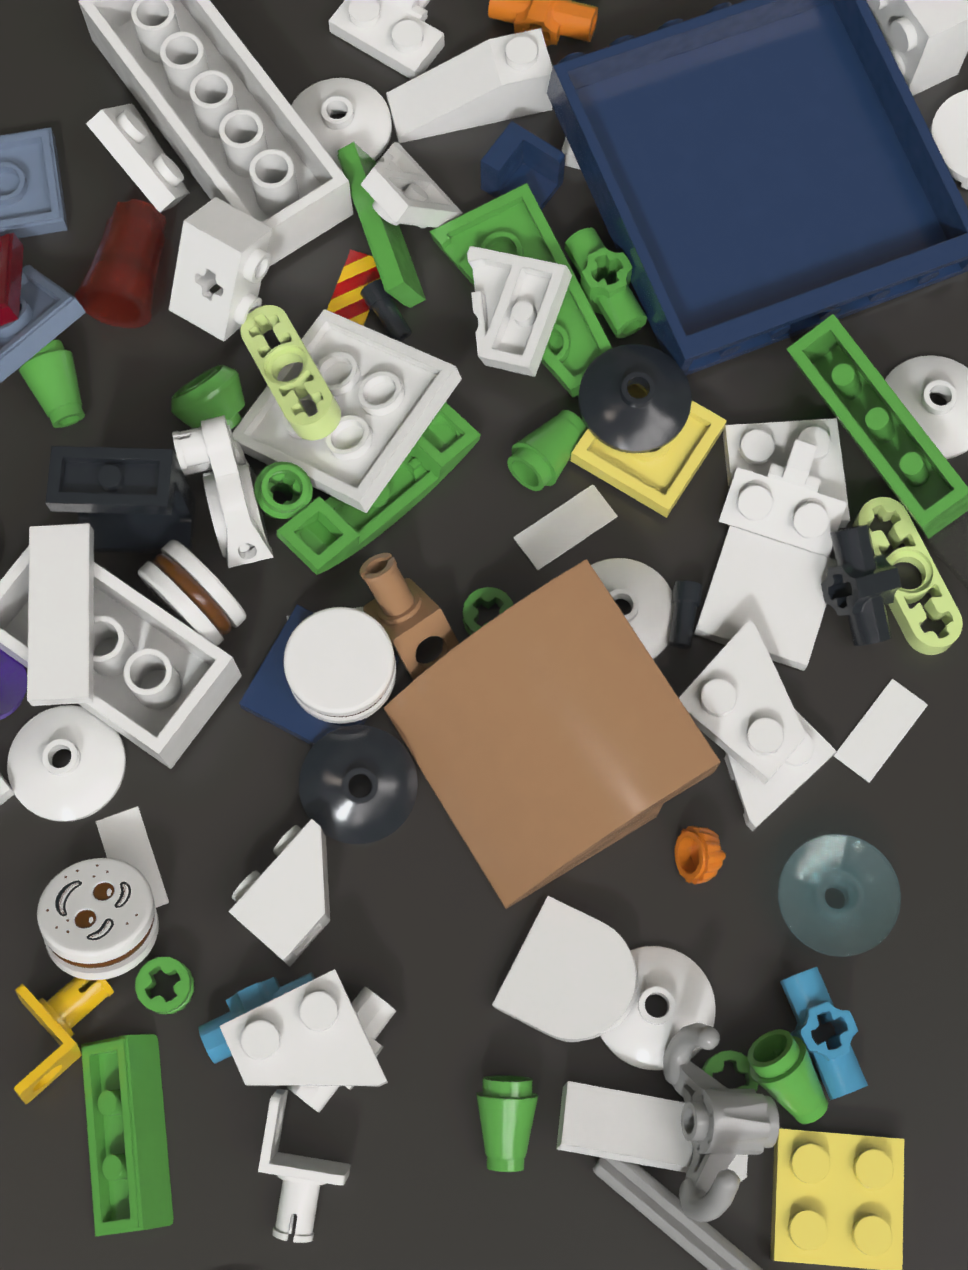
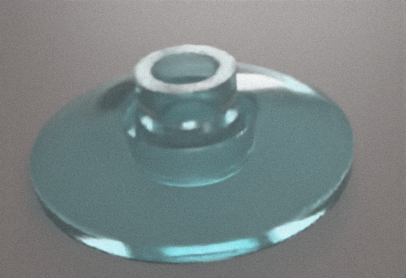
[778,834,901,957]

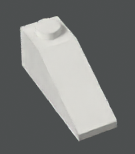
[386,28,552,143]

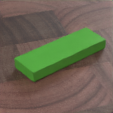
[337,142,426,308]

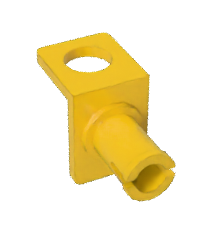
[14,977,114,1104]

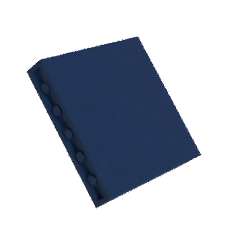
[547,0,968,375]

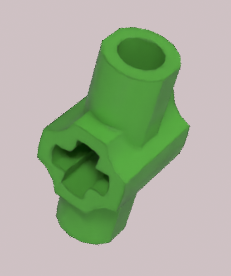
[564,227,647,338]

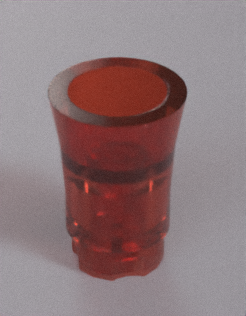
[75,199,167,328]

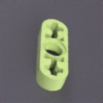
[240,305,341,441]
[853,497,963,655]

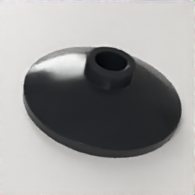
[578,344,692,453]
[299,725,418,844]

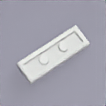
[27,523,94,706]
[556,1081,748,1182]

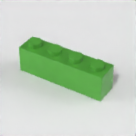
[787,314,968,539]

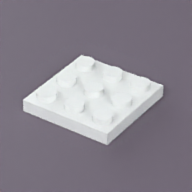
[232,309,462,513]

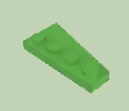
[429,183,612,397]

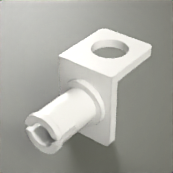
[258,1089,351,1243]

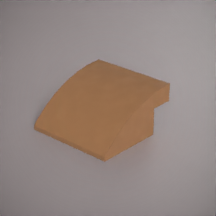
[384,559,720,909]

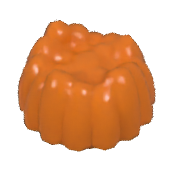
[675,826,726,884]

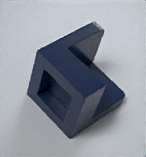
[481,121,565,211]

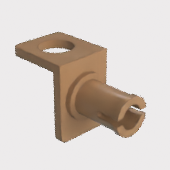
[359,553,459,681]

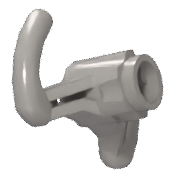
[663,1023,779,1223]

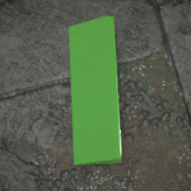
[81,1034,174,1237]

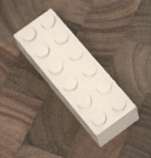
[78,0,353,267]

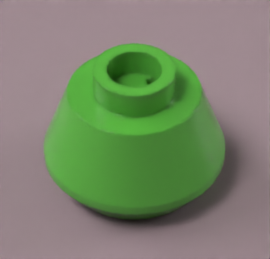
[171,364,245,429]

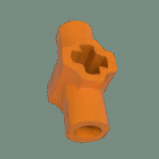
[488,0,598,47]

